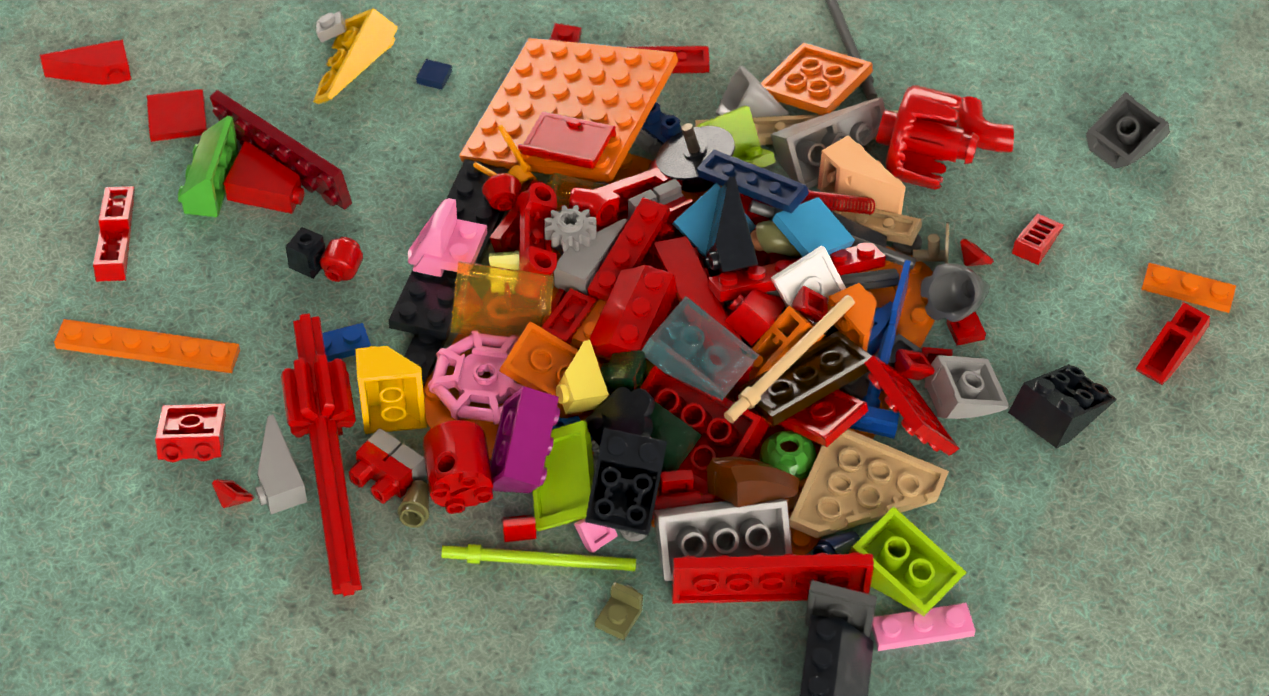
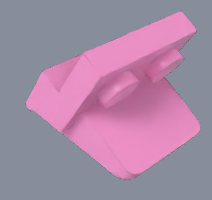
[408,198,487,277]

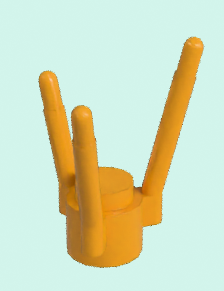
[473,125,537,192]

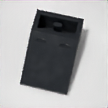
[1008,364,1117,448]
[584,428,667,536]

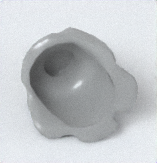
[716,65,789,117]

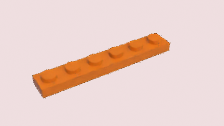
[54,319,240,374]

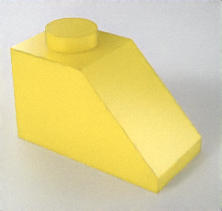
[556,340,609,414]

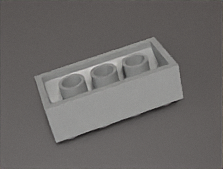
[653,498,792,581]

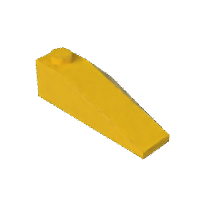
[313,8,398,104]

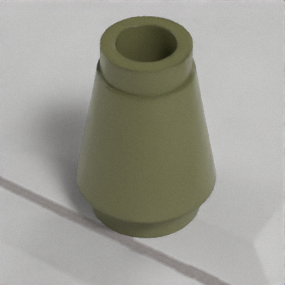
[398,480,429,528]

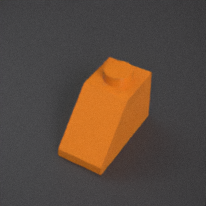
[828,283,877,352]

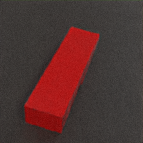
[93,186,135,282]

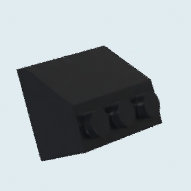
[800,615,874,696]

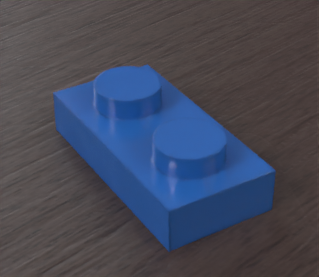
[323,323,371,362]

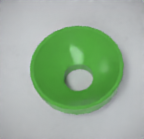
[759,431,817,481]

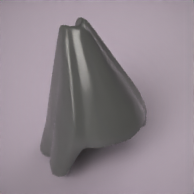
[920,263,990,322]

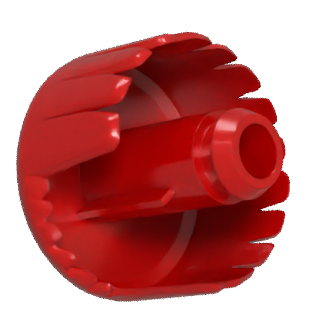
[876,85,979,190]

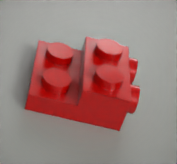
[155,403,226,463]

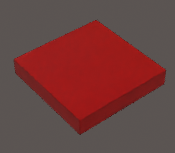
[147,89,207,142]

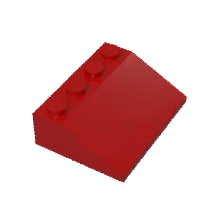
[640,360,770,501]

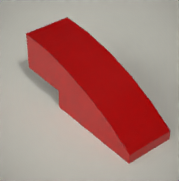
[1136,302,1210,385]

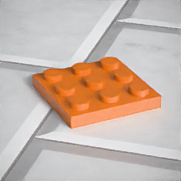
[761,43,873,115]

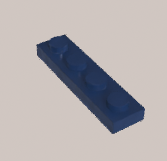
[696,149,809,214]

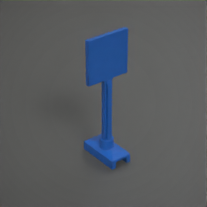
[850,260,911,439]

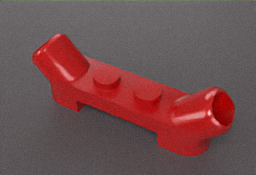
[569,159,683,226]
[514,182,557,301]

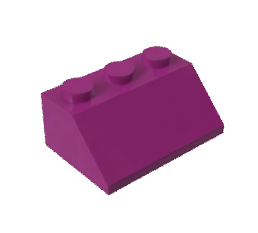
[490,386,560,493]

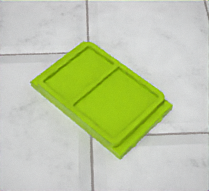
[533,420,594,531]

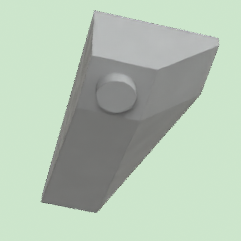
[771,97,886,188]

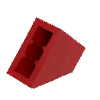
[224,142,305,214]

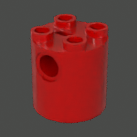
[423,420,493,514]

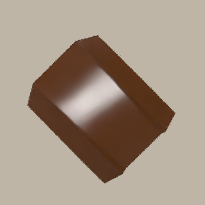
[707,457,799,508]

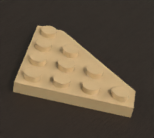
[789,429,949,538]

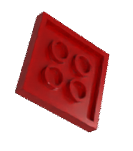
[865,355,960,456]

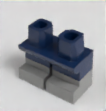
[634,102,682,159]

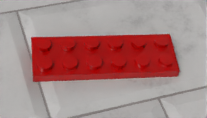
[672,552,874,604]

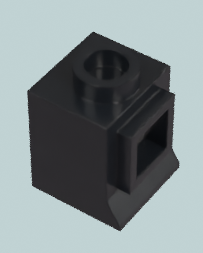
[285,227,325,279]

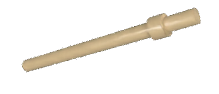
[724,295,855,423]

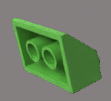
[178,116,239,217]

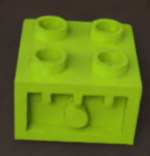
[697,106,776,168]

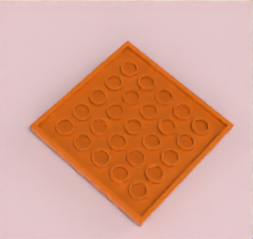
[459,38,678,182]

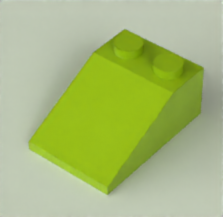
[848,506,967,616]

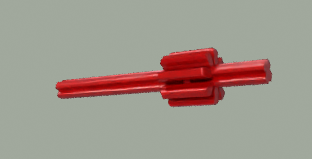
[281,313,362,596]

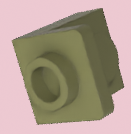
[595,582,643,640]

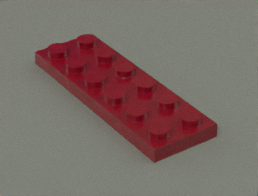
[209,90,352,210]

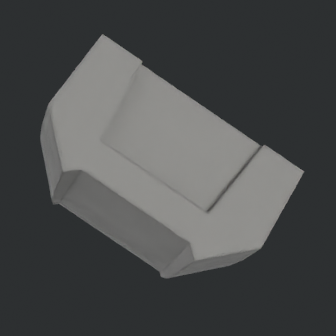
[925,355,1010,419]

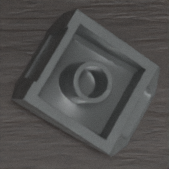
[1086,92,1170,169]

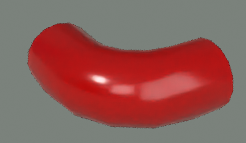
[955,96,1014,153]

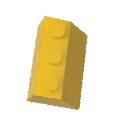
[355,346,427,434]

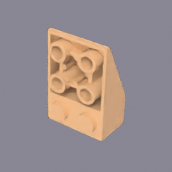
[818,136,906,214]

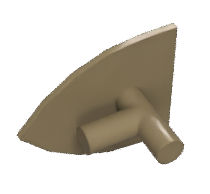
[913,222,949,264]

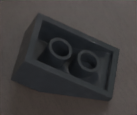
[703,176,758,276]

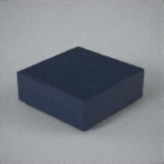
[416,59,452,90]

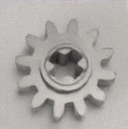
[544,205,597,252]

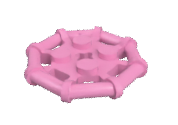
[428,330,523,425]

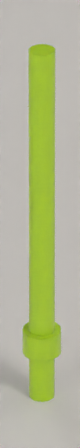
[441,544,636,571]

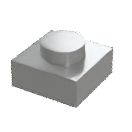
[316,11,346,42]

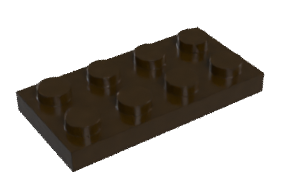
[737,331,872,426]

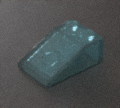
[640,296,759,400]

